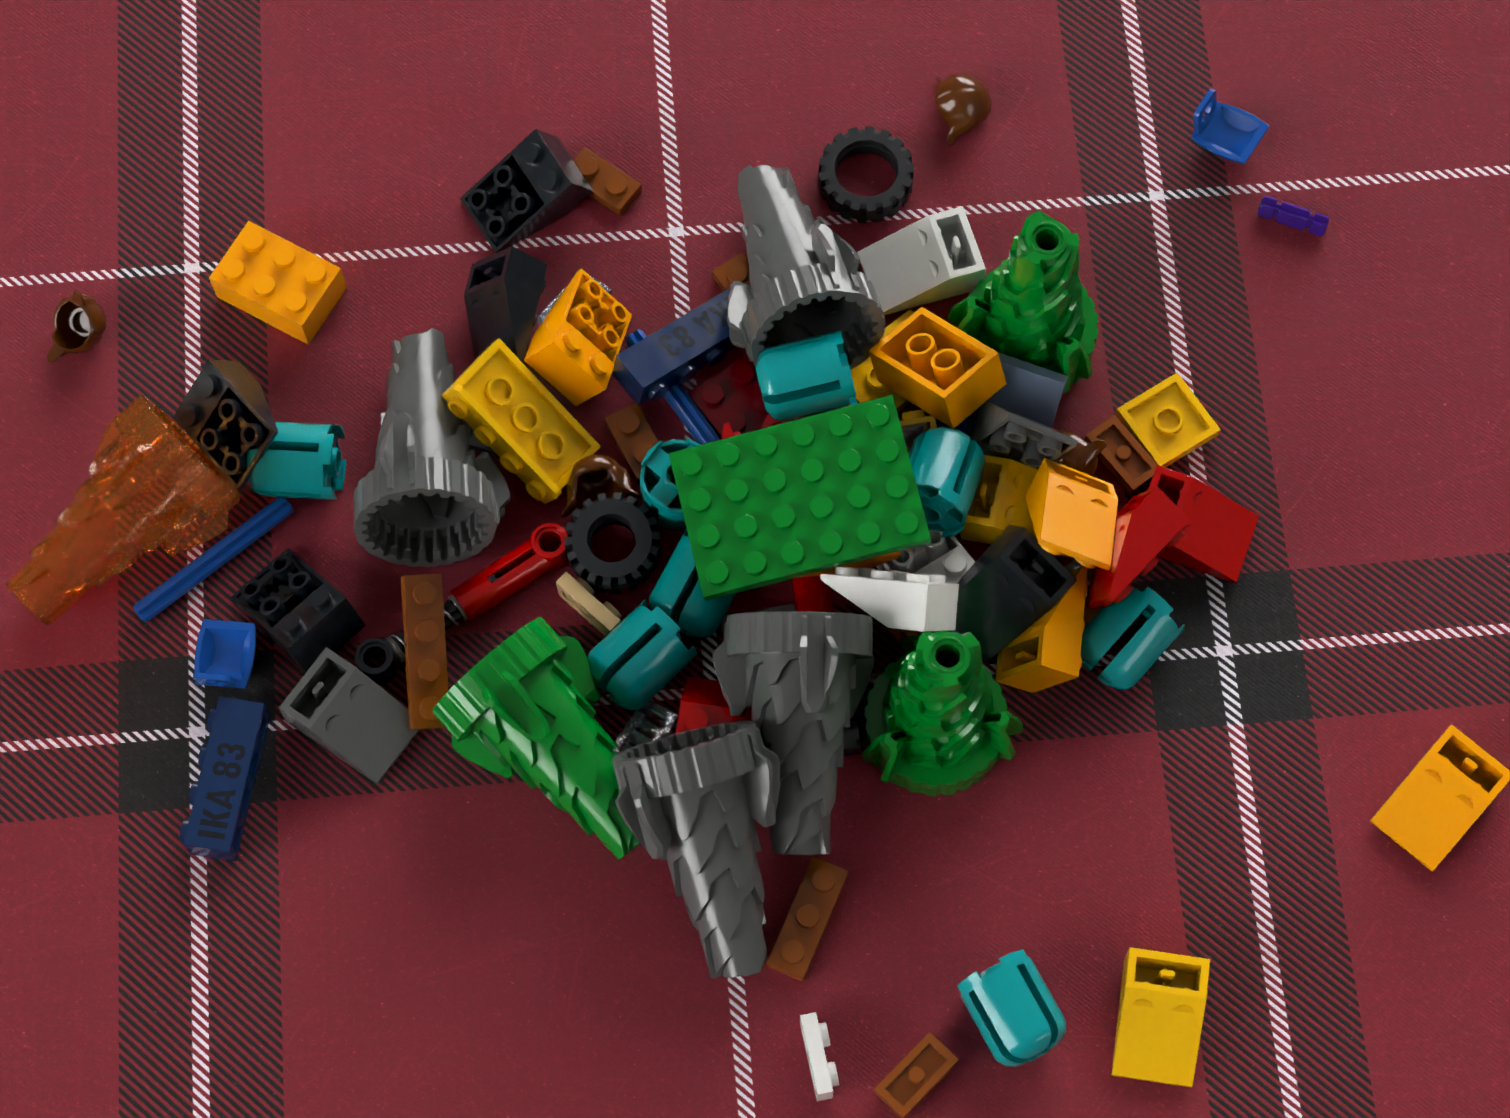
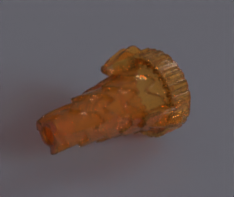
[6,394,242,625]

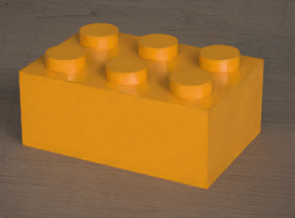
[209,221,347,345]
[869,307,1007,429]

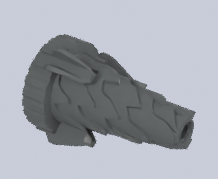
[727,165,886,370]
[353,328,510,567]
[713,611,874,855]
[611,720,780,979]

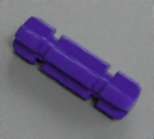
[1257,196,1329,236]

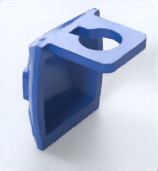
[1191,88,1269,165]
[193,619,256,689]

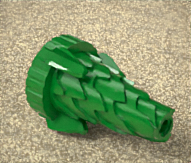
[948,210,1098,393]
[432,617,640,860]
[861,631,1023,796]

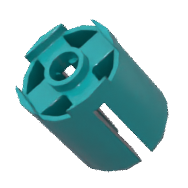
[756,330,858,422]
[246,422,346,500]
[909,427,986,538]
[640,438,701,530]
[649,529,736,638]
[1081,587,1185,689]
[587,599,698,711]
[957,949,1066,1067]

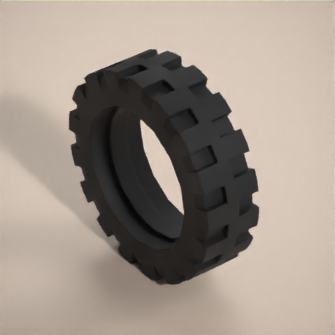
[818,126,914,223]

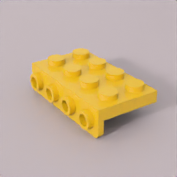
[441,338,601,504]

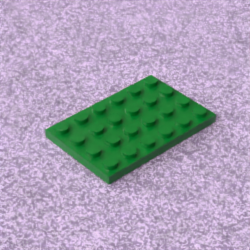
[669,395,932,601]

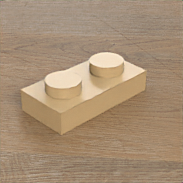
[556,572,622,637]

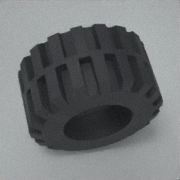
[564,492,661,594]

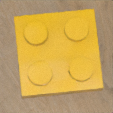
[1115,372,1221,468]

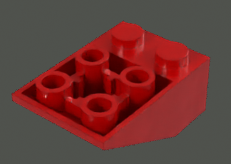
[1148,465,1259,584]
[1085,486,1190,609]

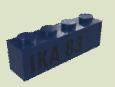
[612,288,742,406]
[180,696,271,862]

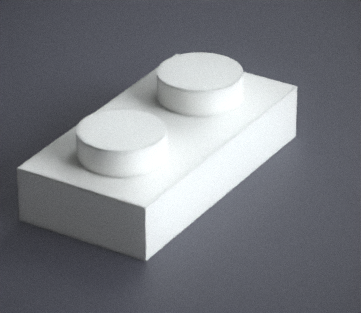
[800,1012,839,1102]

